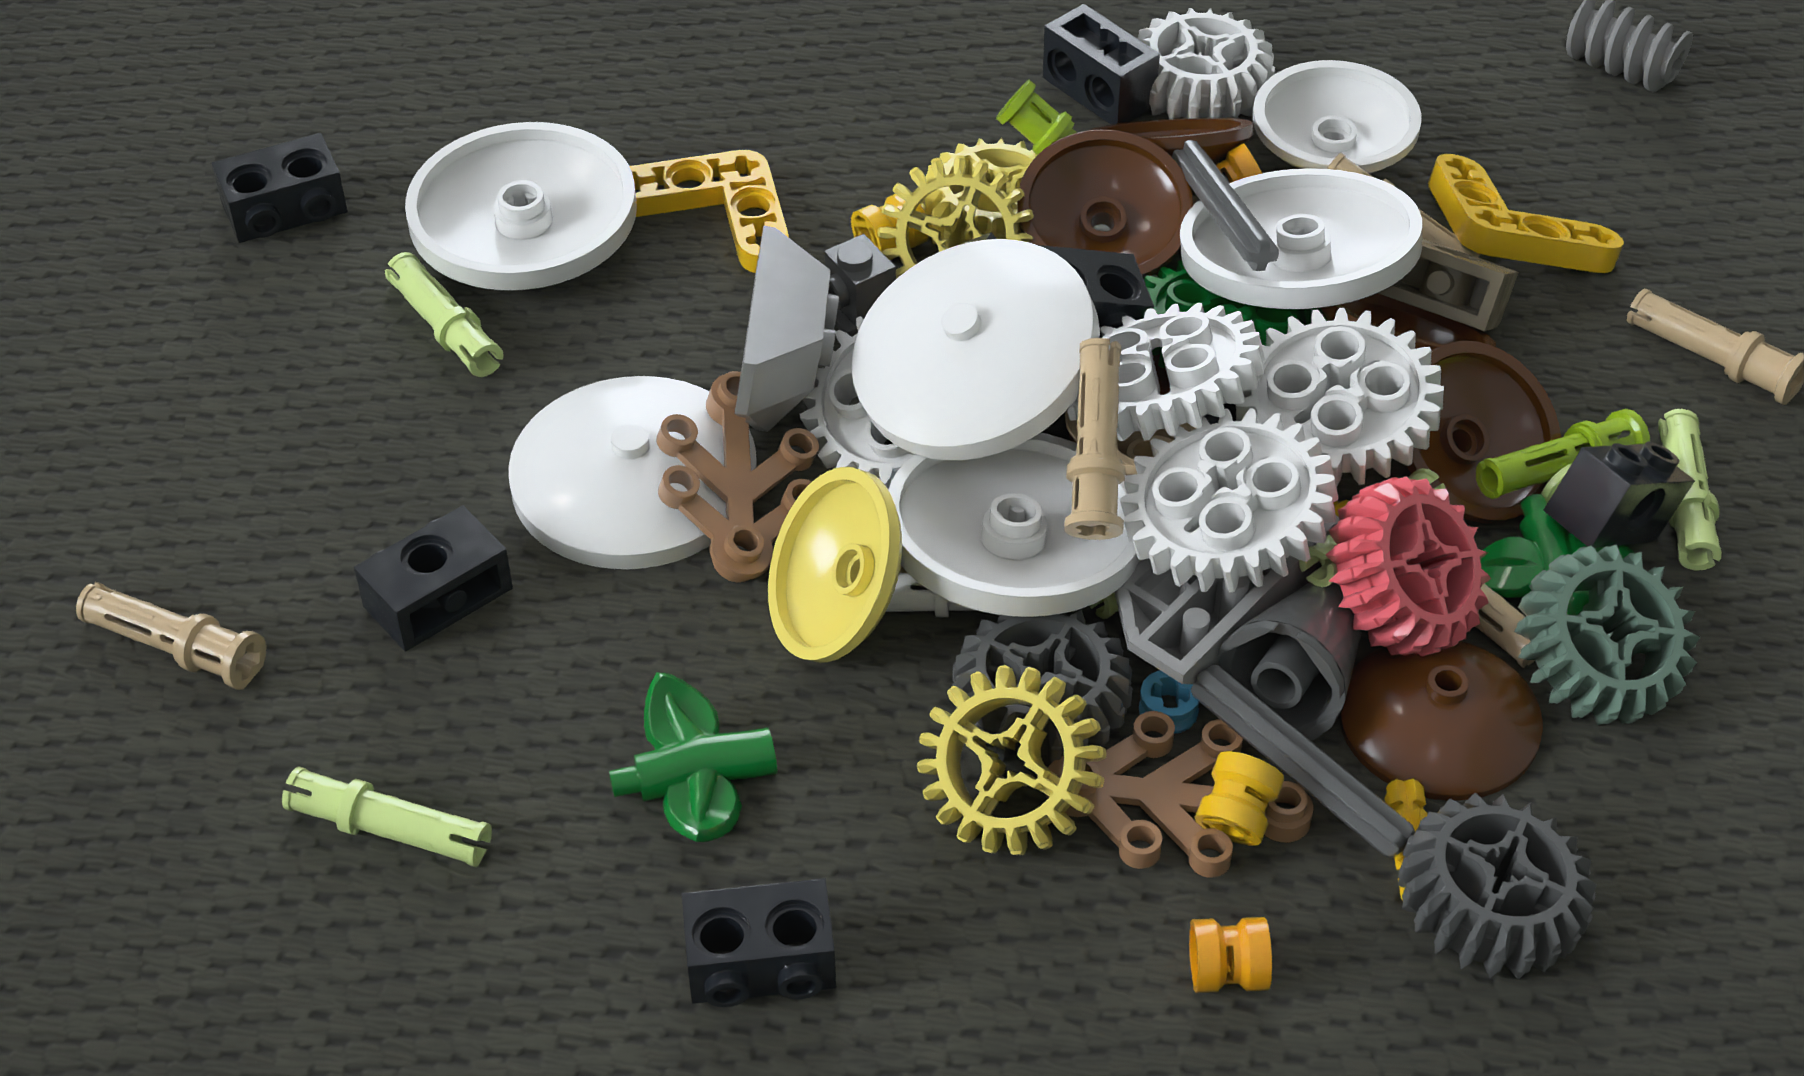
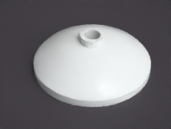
[1253,60,1421,174]

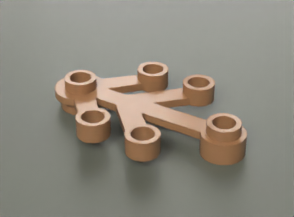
[656,371,819,583]
[1045,711,1313,877]

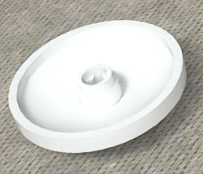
[405,122,637,290]
[1180,169,1422,309]
[852,239,1100,460]
[509,376,757,569]
[888,433,1140,617]

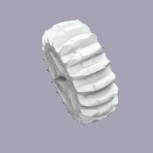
[1137,8,1275,119]

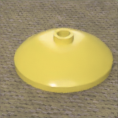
[768,467,902,663]

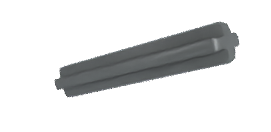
[1172,140,1279,271]
[1191,664,1415,859]

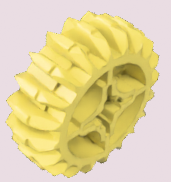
[920,137,1037,249]
[878,155,1034,279]
[917,665,1106,855]

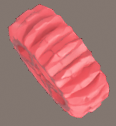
[1326,476,1491,657]

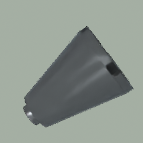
[1218,582,1362,740]

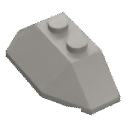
[735,226,839,432]
[1115,516,1340,684]

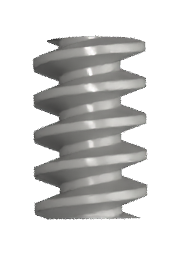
[1566,0,1693,93]

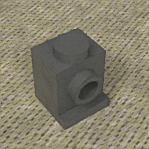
[824,234,896,336]

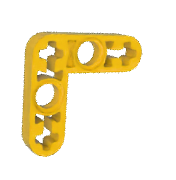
[629,150,789,273]
[1428,154,1624,273]

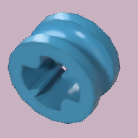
[1139,670,1199,733]

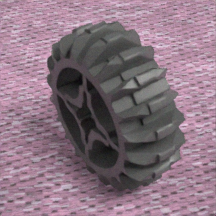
[952,609,1133,769]
[1398,793,1597,980]

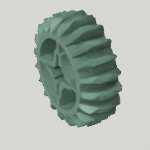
[1514,545,1700,725]

